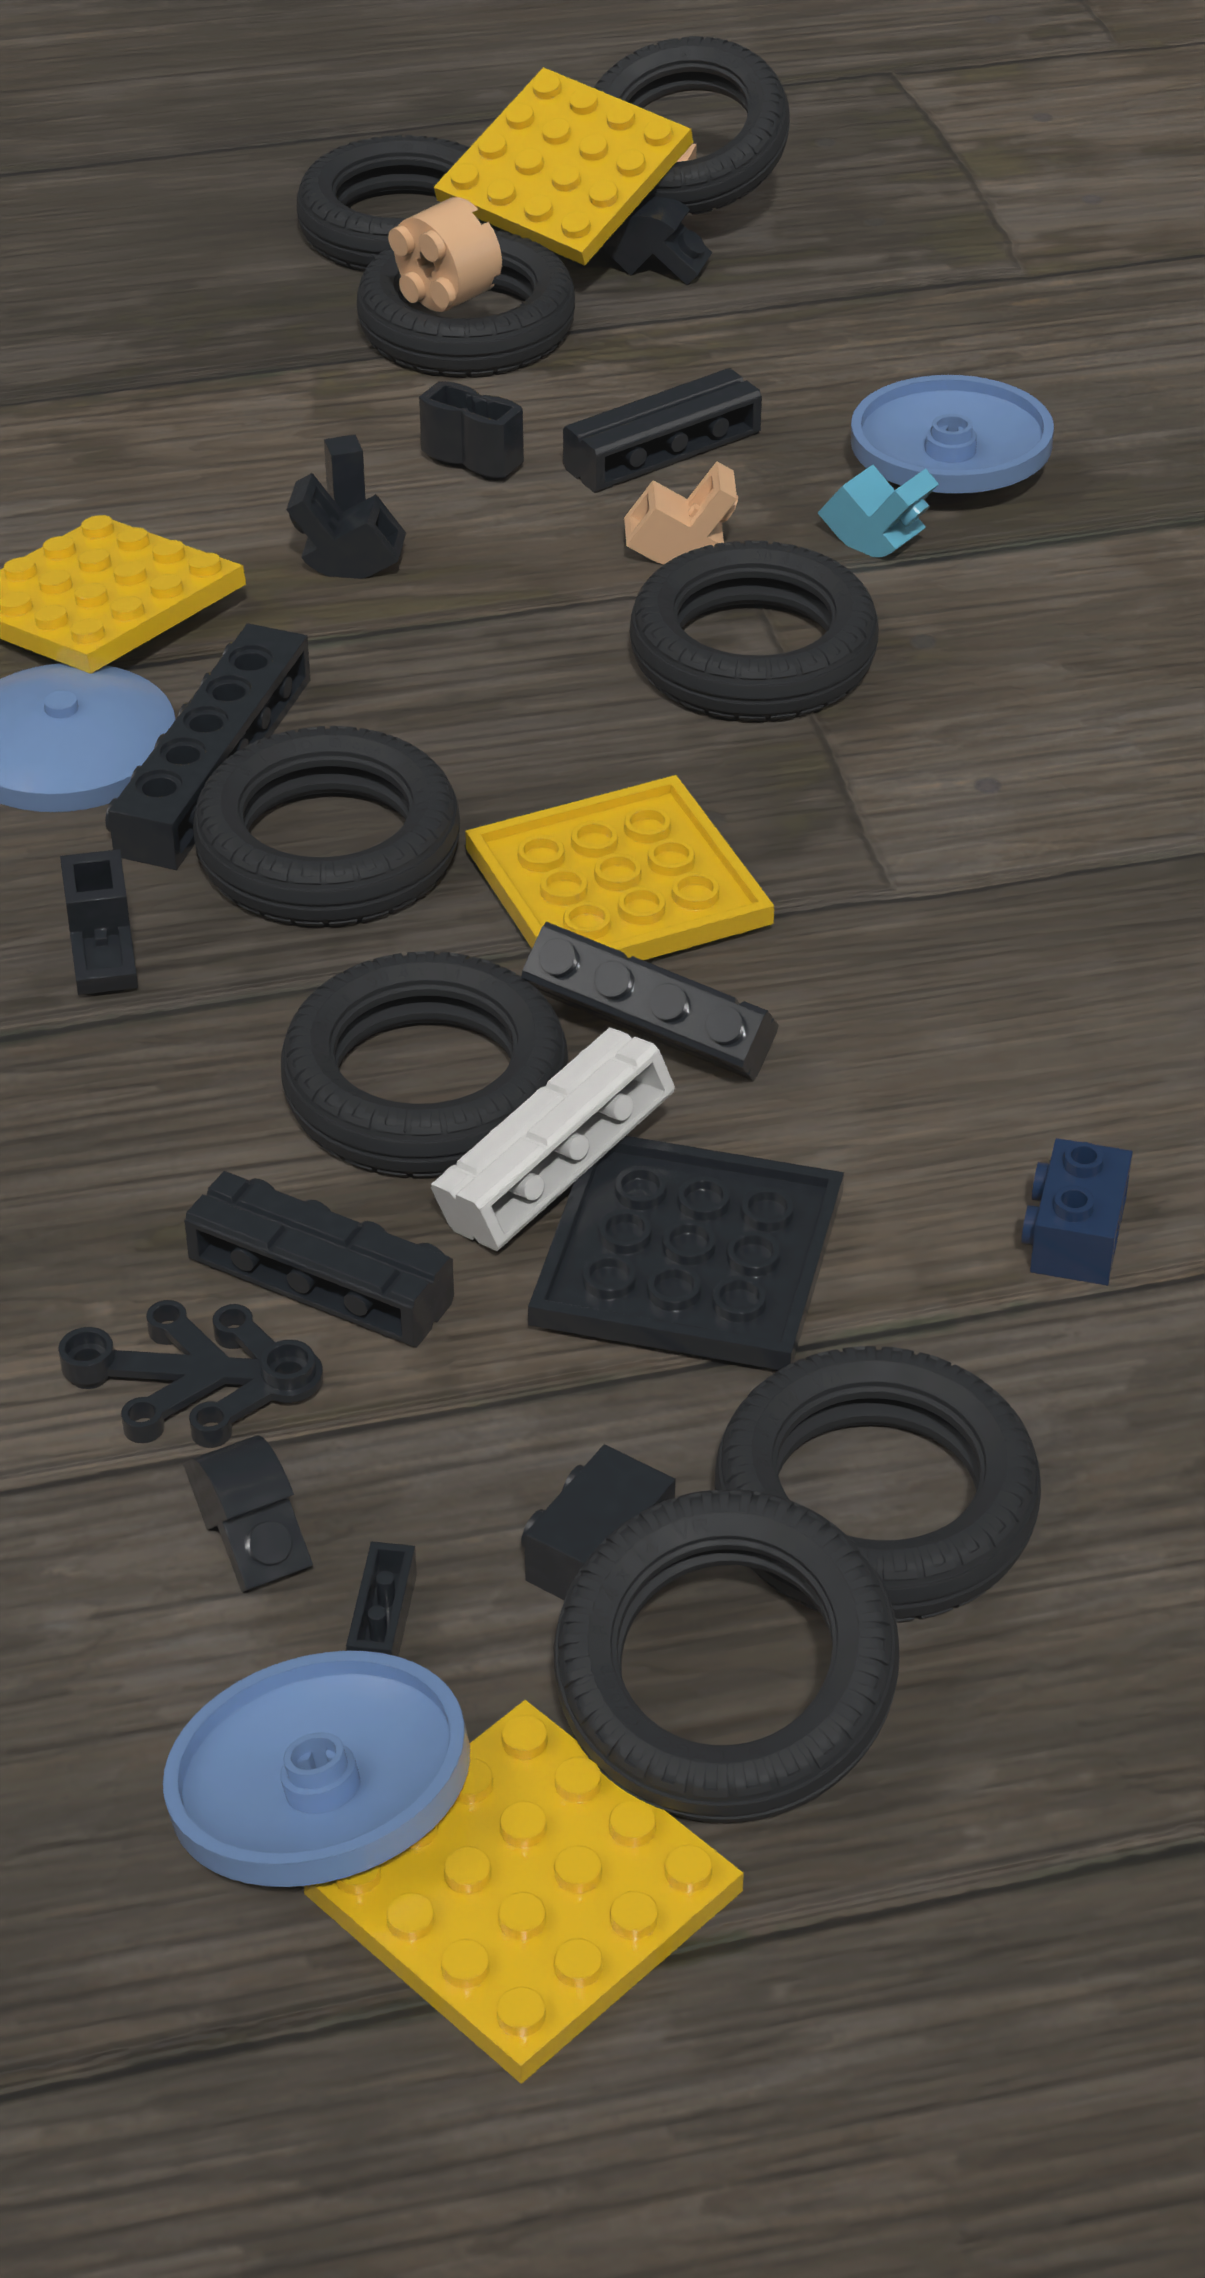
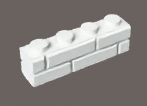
[431,1027,675,1251]

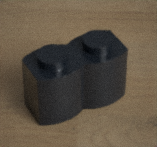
[419,381,524,479]

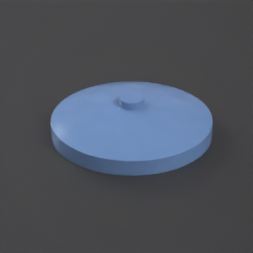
[851,375,1054,493]
[0,663,175,812]
[163,1651,470,1887]

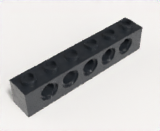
[105,623,311,870]

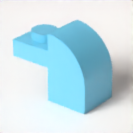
[818,464,939,557]

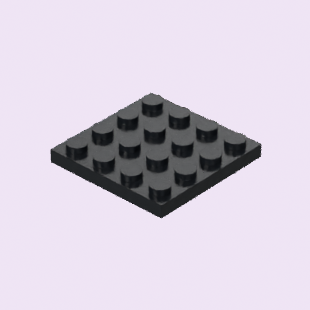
[528,1136,844,1370]

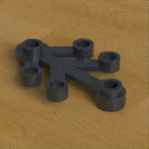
[58,1300,323,1448]

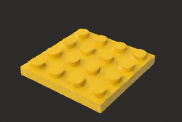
[434,67,694,265]
[0,515,246,674]
[465,775,774,960]
[303,1700,744,2084]

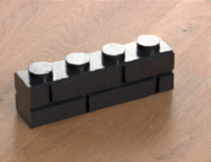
[563,368,762,493]
[521,921,779,1081]
[184,1171,454,1348]

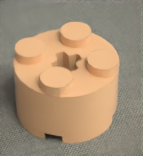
[388,197,502,312]

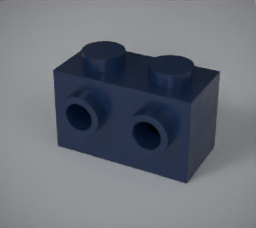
[1021,1138,1133,1286]

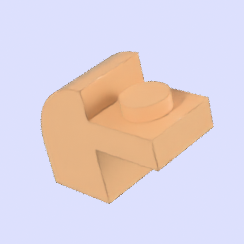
[624,461,738,565]

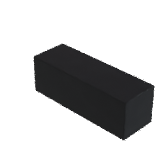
[324,434,366,512]
[346,1541,417,1657]

